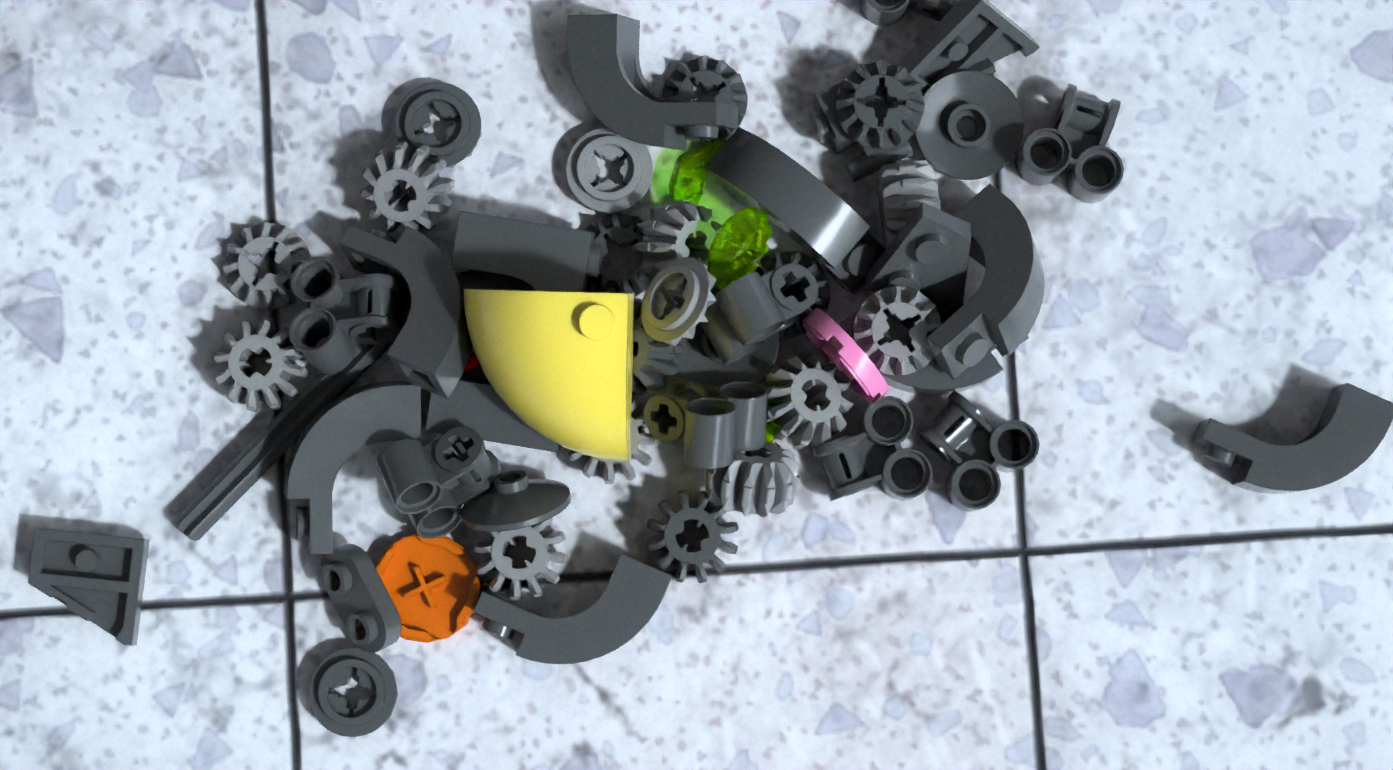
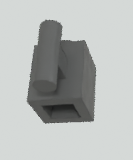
[809,82,913,182]

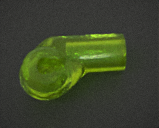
[668,137,726,205]

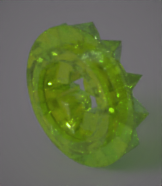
[708,207,772,290]

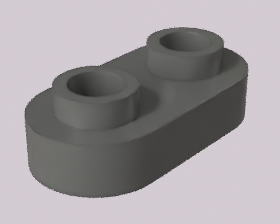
[320,544,401,653]

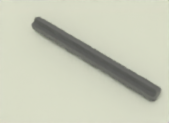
[175,291,411,541]

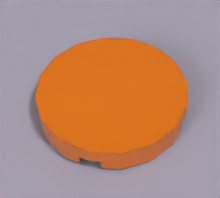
[375,534,482,643]

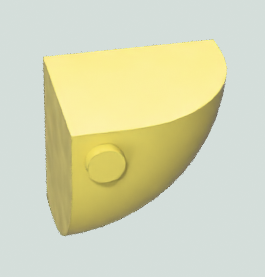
[464,289,634,462]

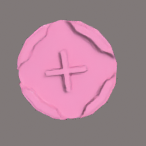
[802,308,889,404]

